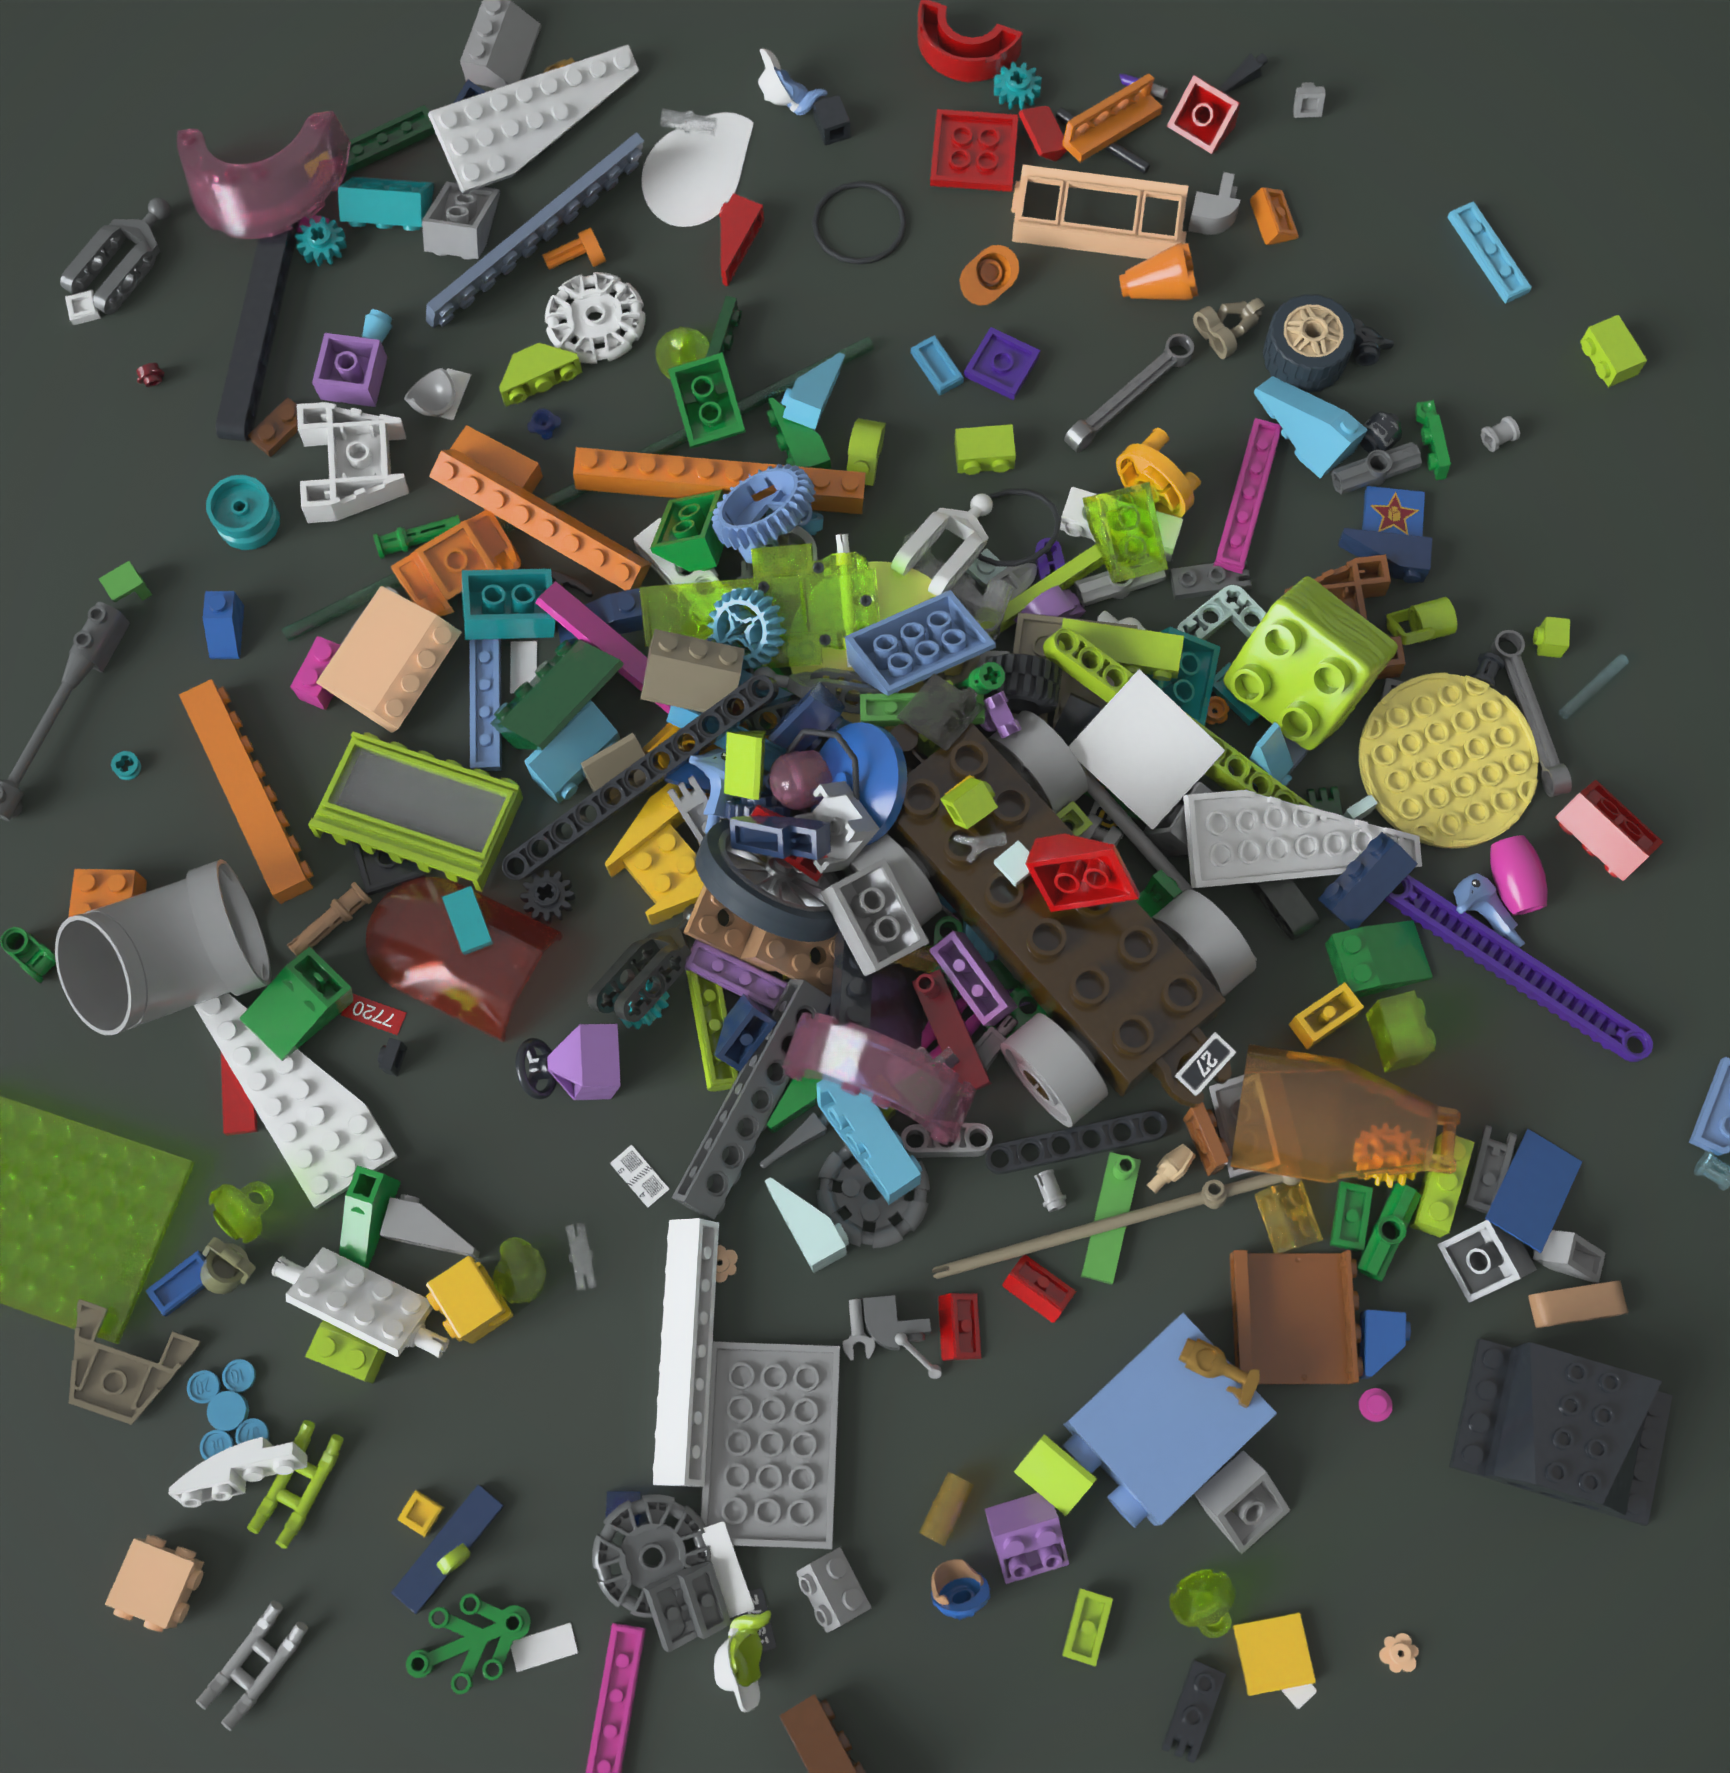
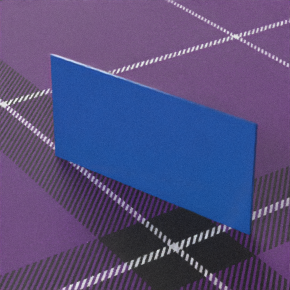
[1485,1129,1582,1253]

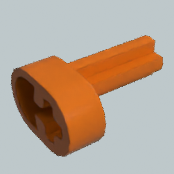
[542,228,606,270]

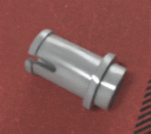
[1034,1169,1067,1212]

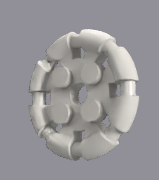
[545,272,646,364]

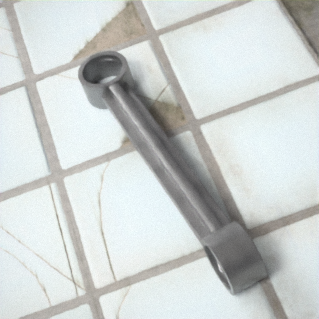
[1064,334,1194,453]
[1491,630,1572,797]

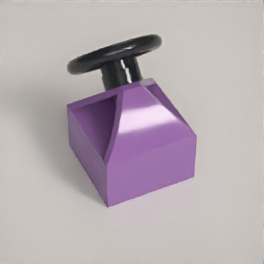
[515,1024,621,1100]

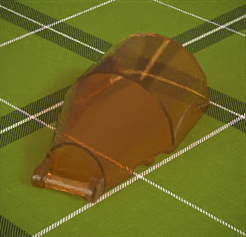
[1230,1043,1461,1183]

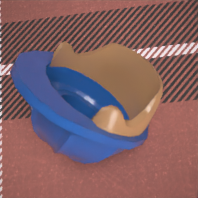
[931,1559,991,1620]

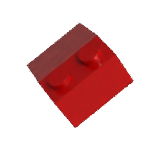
[1025,834,1140,912]

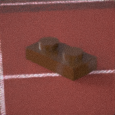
[248,398,298,458]

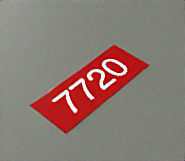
[341,994,407,1035]

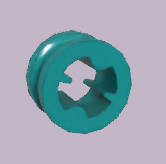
[111,751,141,780]

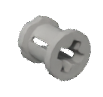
[1481,416,1520,452]

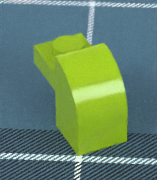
[846,418,886,486]

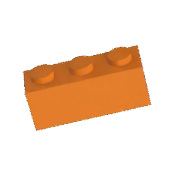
[450,425,543,493]

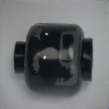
[1360,411,1402,453]

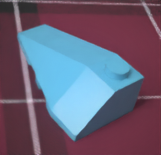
[1254,376,1367,479]

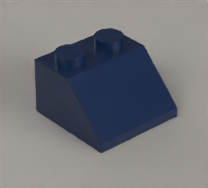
[768,681,845,756]

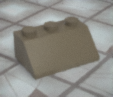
[640,629,745,712]

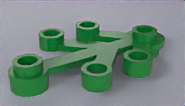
[406,1594,531,1694]

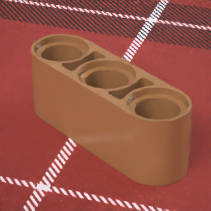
[1528,1281,1628,1328]

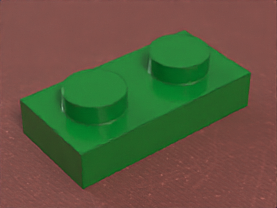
[1330,1181,1373,1252]

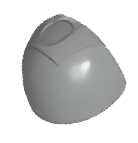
[404,368,456,417]

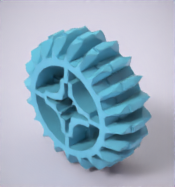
[707,587,787,669]

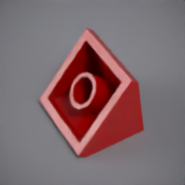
[1167,75,1241,154]

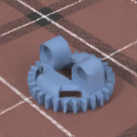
[711,464,816,566]

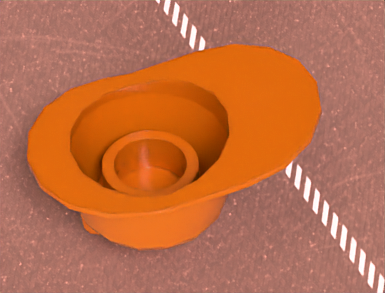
[960,245,1019,306]

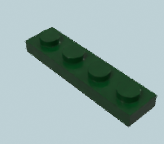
[327,105,436,178]

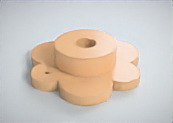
[716,1245,738,1283]
[1379,1633,1419,1673]

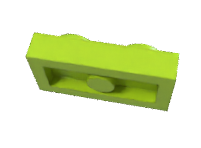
[1062,1588,1113,1667]

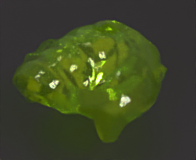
[493,1237,548,1304]

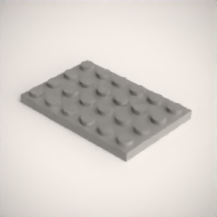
[701,1342,840,1549]

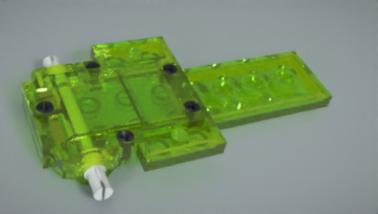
[639,534,880,668]

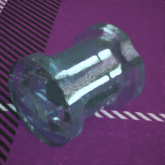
[1694,1150,1730,1191]

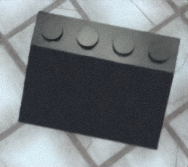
[828,930,925,1062]

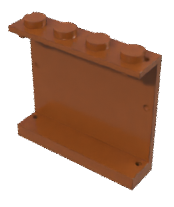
[1230,1250,1363,1384]

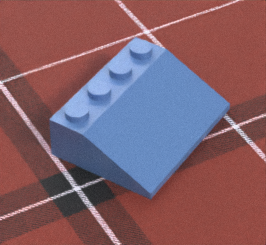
[845,590,996,696]

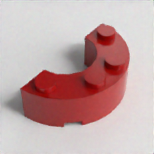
[918,0,1023,83]

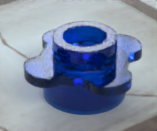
[527,409,561,440]

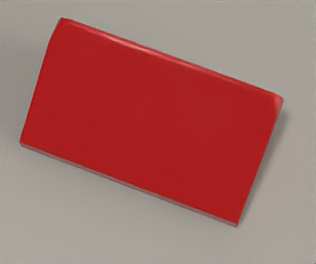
[1018,106,1068,161]
[1002,1255,1076,1323]
[938,1293,981,1361]

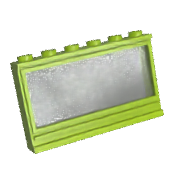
[308,732,523,892]

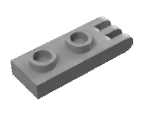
[667,776,722,844]

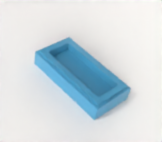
[911,335,964,395]

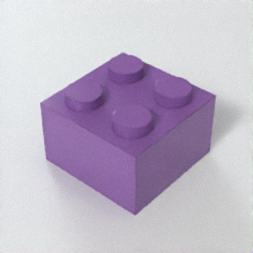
[312,333,388,407]

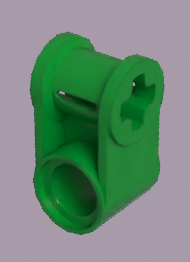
[0,927,56,984]

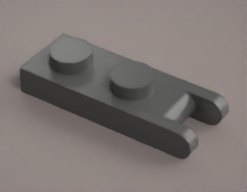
[1463,1125,1517,1214]

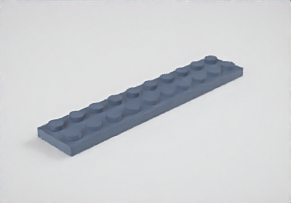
[426,132,644,328]

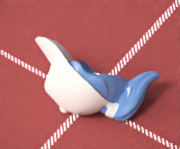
[758,48,827,115]

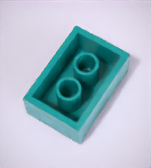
[462,569,555,640]

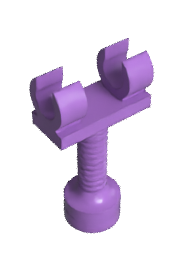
[980,691,1022,739]

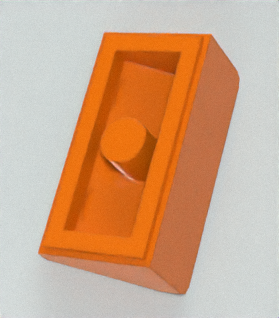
[1250,187,1299,245]

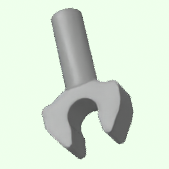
[843,1299,875,1361]

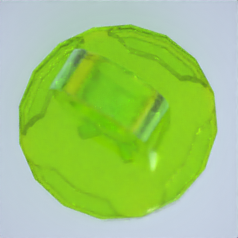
[656,326,710,379]
[209,1181,274,1243]
[1169,1569,1236,1638]

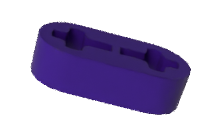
[1035,538,1065,581]

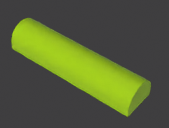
[686,970,738,1091]

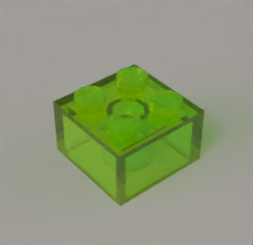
[1365,990,1436,1073]

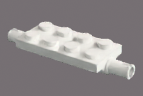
[271,1247,449,1358]

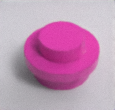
[1359,1388,1392,1422]

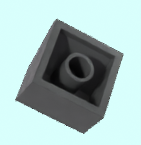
[1437,1220,1537,1303]

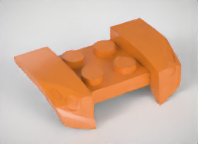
[390,510,521,617]

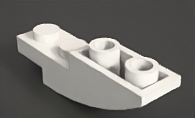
[169,1437,308,1508]

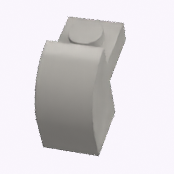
[1188,172,1240,235]

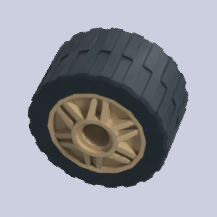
[1263,294,1356,393]

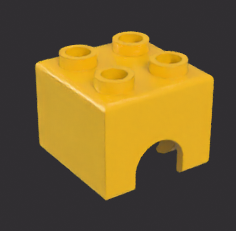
[426,1256,513,1344]

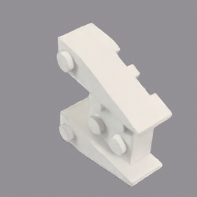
[297,402,409,523]

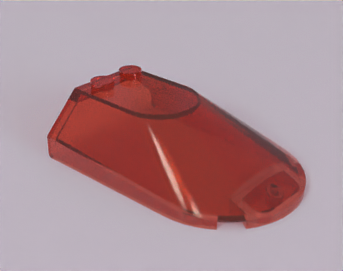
[366,877,563,1042]

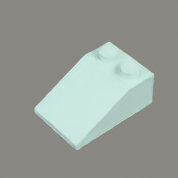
[765,1177,849,1273]

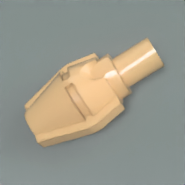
[1147,1144,1196,1194]

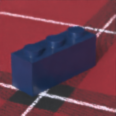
[1318,832,1418,929]

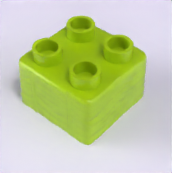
[1223,576,1398,750]

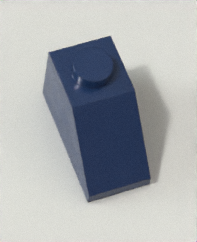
[714,994,777,1072]

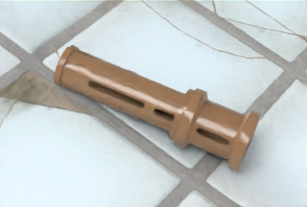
[287,881,372,956]

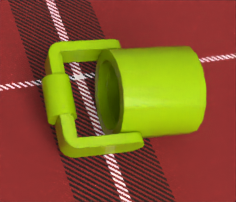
[1386,597,1457,645]

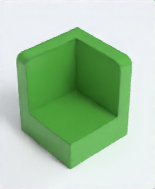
[99,561,152,602]

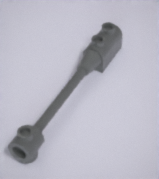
[0,602,130,821]

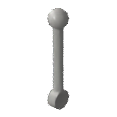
[895,1333,941,1379]

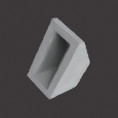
[1533,1230,1606,1284]

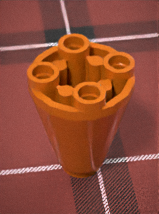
[1119,242,1198,300]

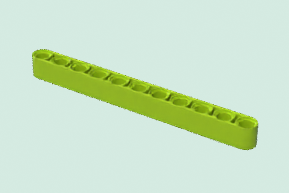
[1043,627,1314,808]

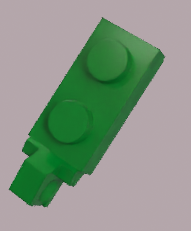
[1415,400,1451,481]

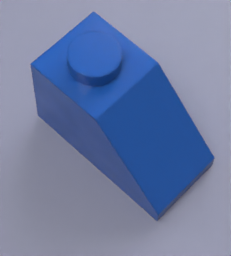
[203,591,244,659]
[1359,1310,1411,1379]

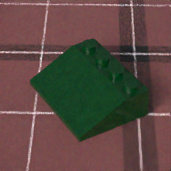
[490,639,624,750]

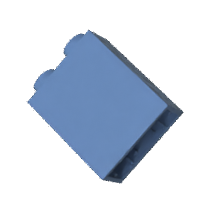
[1062,1313,1277,1527]

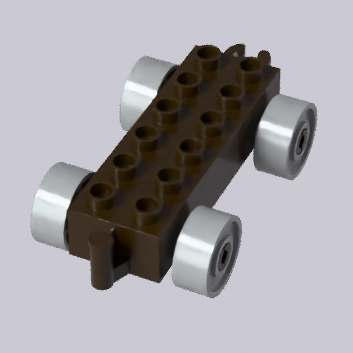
[842,711,1256,1127]

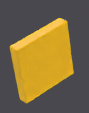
[1233,1613,1316,1696]

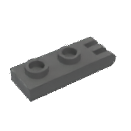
[1169,560,1253,600]

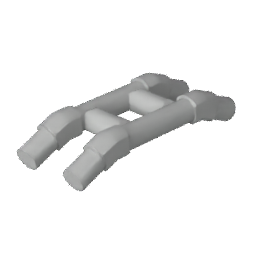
[196,1601,308,1731]

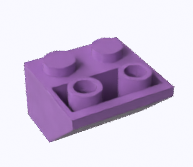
[985,1493,1069,1584]

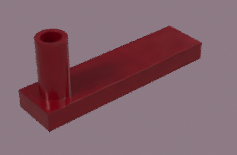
[912,969,992,1096]

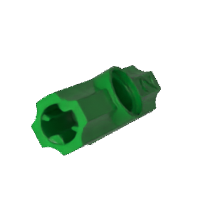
[1357,1183,1422,1281]

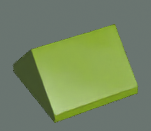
[724,731,766,800]
[1014,1434,1097,1516]

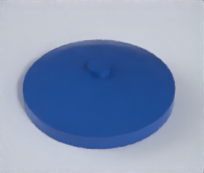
[809,722,907,846]

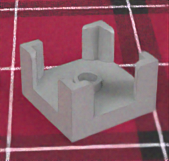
[794,781,879,874]

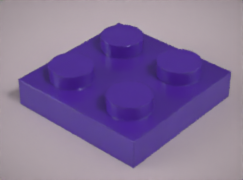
[964,327,1041,400]

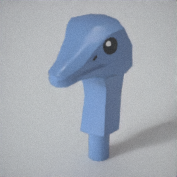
[689,749,733,834]
[1453,873,1525,948]

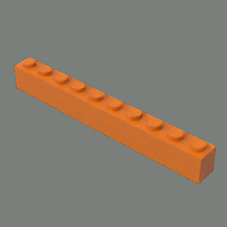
[573,447,866,514]

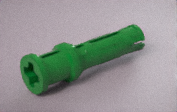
[373,515,461,559]
[953,662,1005,695]

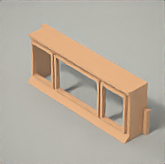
[1011,165,1188,259]

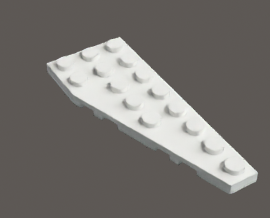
[428,45,639,194]
[1183,790,1422,888]
[194,993,399,1209]

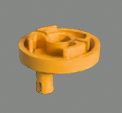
[1116,428,1201,518]

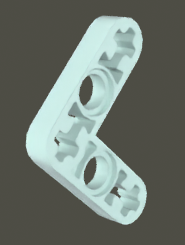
[1177,585,1266,640]

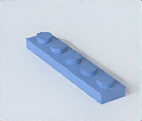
[470,639,502,771]

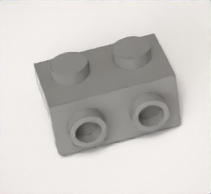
[796,1547,871,1633]

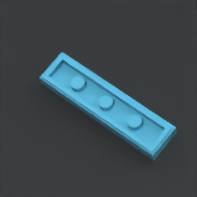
[1447,201,1532,304]

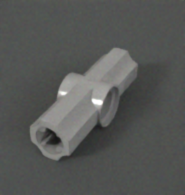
[1074,555,1166,607]

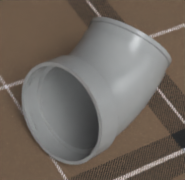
[55,859,272,1035]

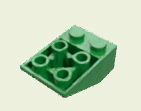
[240,946,353,1061]

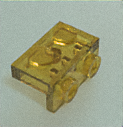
[1255,1180,1323,1254]

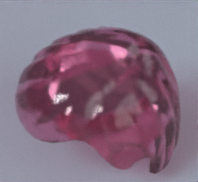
[769,750,832,810]

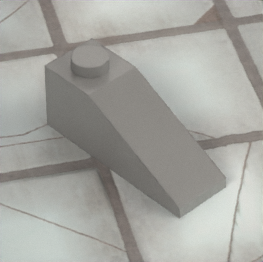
[380,1194,480,1258]

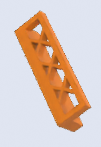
[1062,73,1163,162]

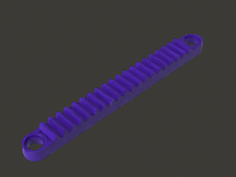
[1385,875,1653,1062]

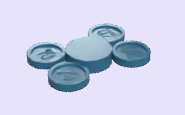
[187,1359,270,1460]

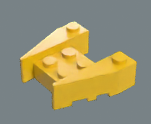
[605,783,704,925]

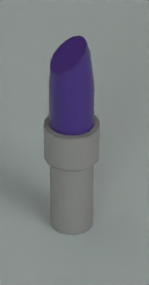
[1119,74,1168,99]

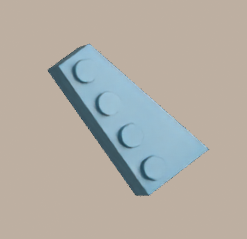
[817,1063,922,1205]

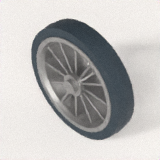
[695,819,845,942]

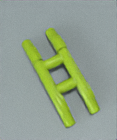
[247,1420,344,1549]

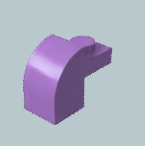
[1014,585,1086,623]

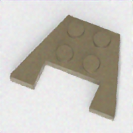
[69,1299,201,1425]

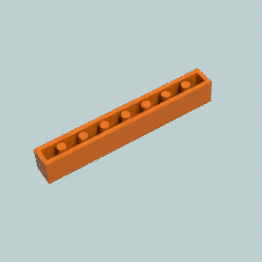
[429,449,652,591]
[179,679,314,904]

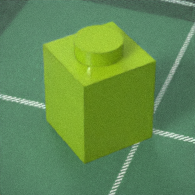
[940,777,998,829]

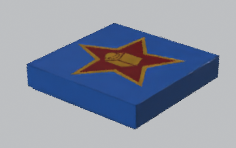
[1362,486,1425,536]

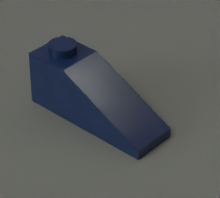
[1338,528,1432,583]
[557,588,647,643]

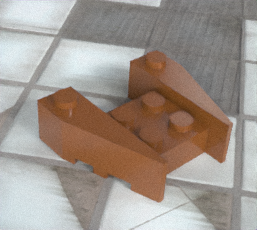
[1284,554,1406,680]

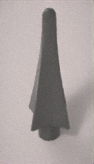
[760,1112,830,1168]

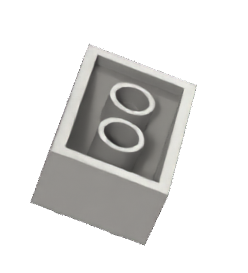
[422,182,500,260]

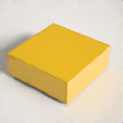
[397,1490,445,1537]

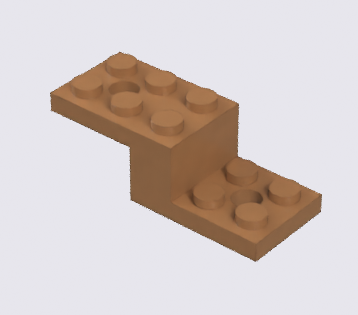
[683,885,837,997]

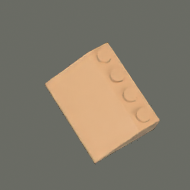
[316,586,462,733]

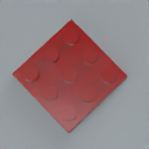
[930,109,1018,192]

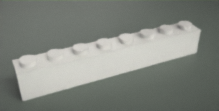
[653,1218,719,1487]

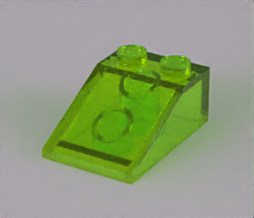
[1082,482,1168,583]

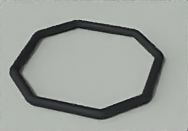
[786,728,860,814]

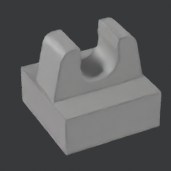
[1293,82,1326,118]

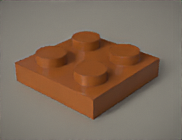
[1183,1102,1230,1176]

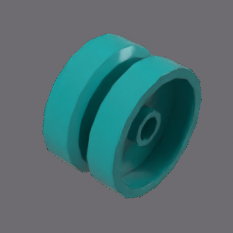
[206,475,280,550]

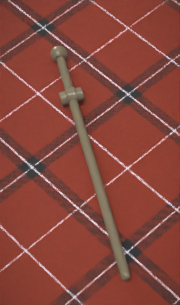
[932,1161,1303,1279]

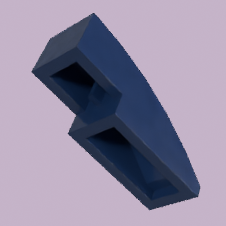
[730,816,831,860]

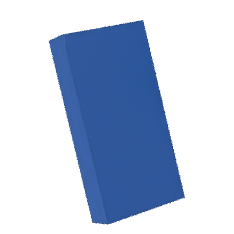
[145,1250,206,1317]

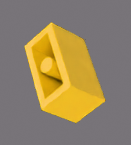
[1289,982,1364,1050]

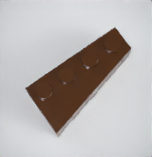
[780,1694,866,1773]

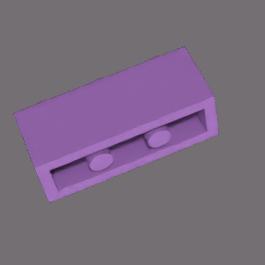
[929,931,1018,1026]

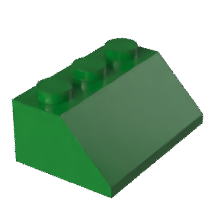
[650,489,725,572]

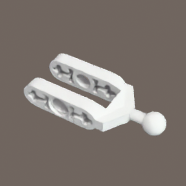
[891,493,993,596]

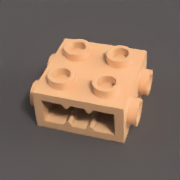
[105,1535,204,1632]

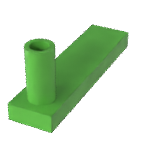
[860,691,985,729]
[1081,1152,1141,1285]

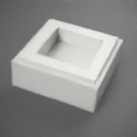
[65,290,101,325]

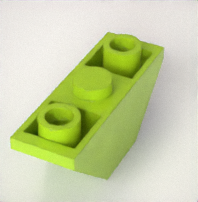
[499,343,582,407]

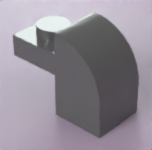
[863,1295,931,1351]

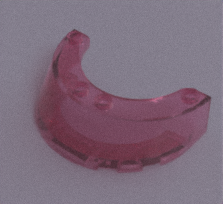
[177,111,351,239]
[782,1012,976,1145]

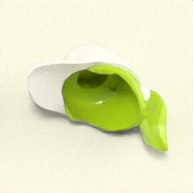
[714,1610,771,1712]

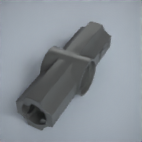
[1331,442,1422,495]

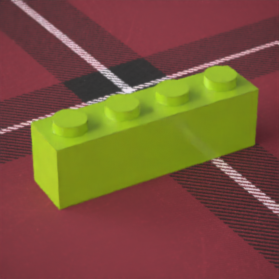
[1058,618,1184,681]

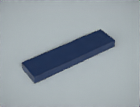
[391,1484,505,1614]

